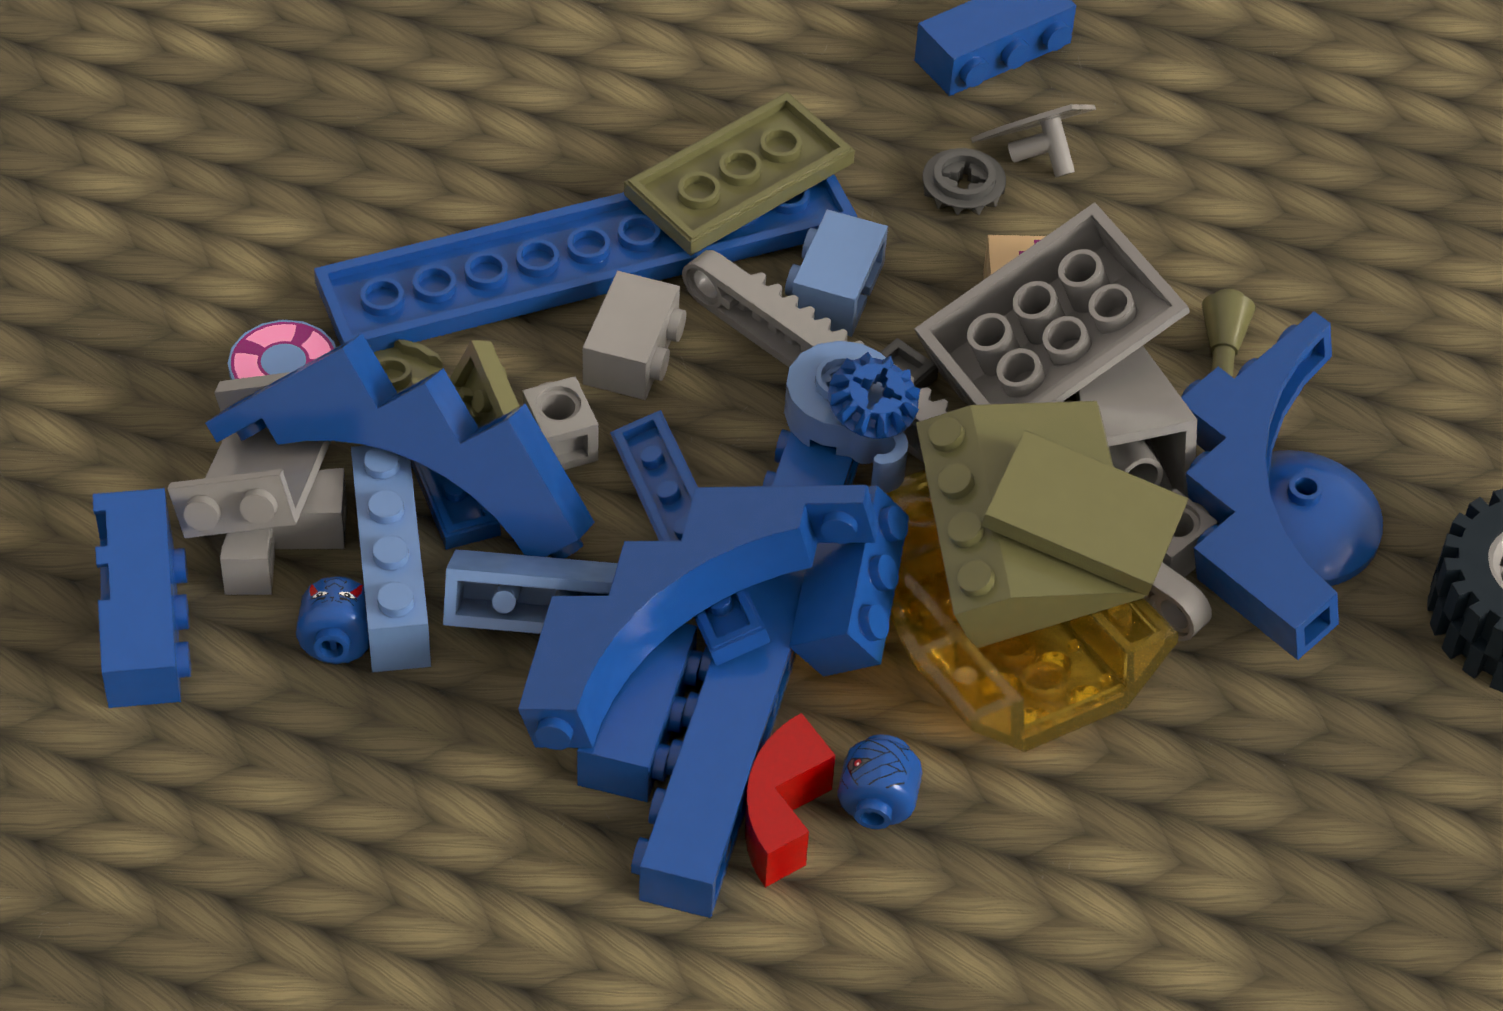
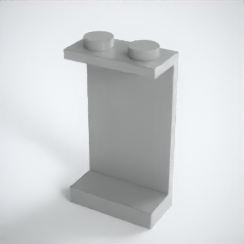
[167,372,331,538]

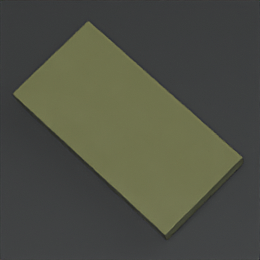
[624,92,855,256]

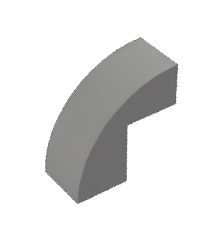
[220,468,347,595]

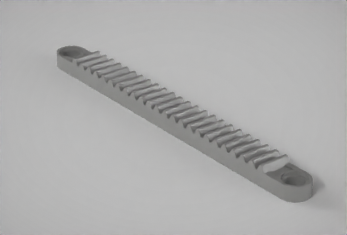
[682,250,1212,642]

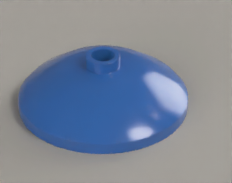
[1269,450,1383,586]

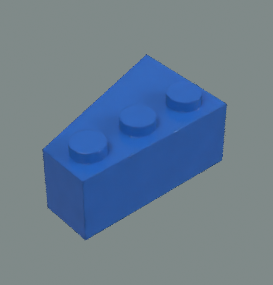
[93,488,191,708]

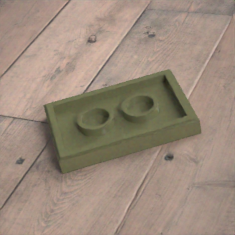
[981,430,1189,597]

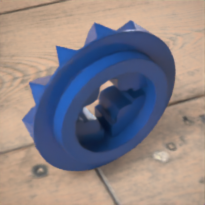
[828,352,920,439]

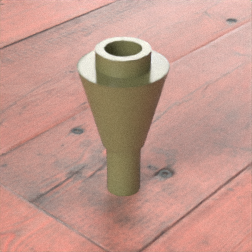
[1202,289,1256,377]

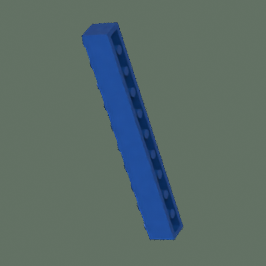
[631,429,859,918]

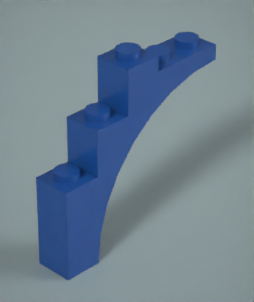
[1181,311,1339,660]

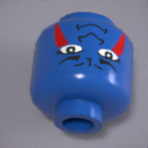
[296,576,370,664]

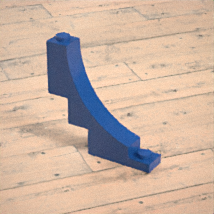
[205,334,595,559]
[518,485,879,750]

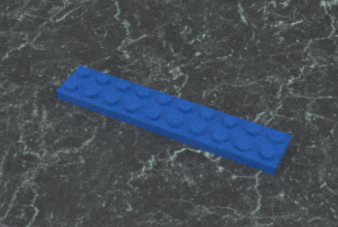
[314,174,857,352]

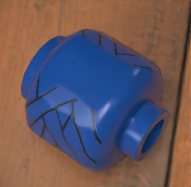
[837,734,923,829]

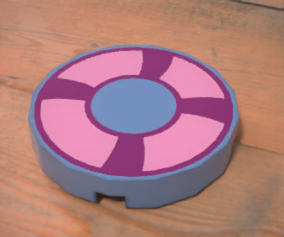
[228,320,336,380]

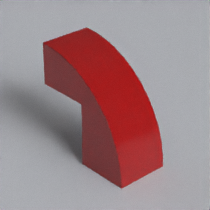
[745,713,836,888]

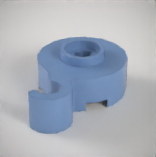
[784,341,909,493]

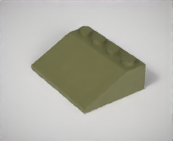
[916,401,1145,649]

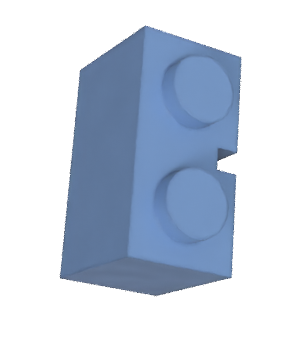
[785,209,888,337]

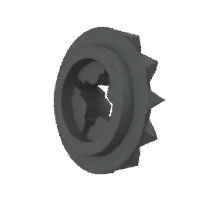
[922,148,1006,216]

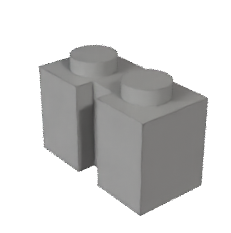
[583,271,686,400]

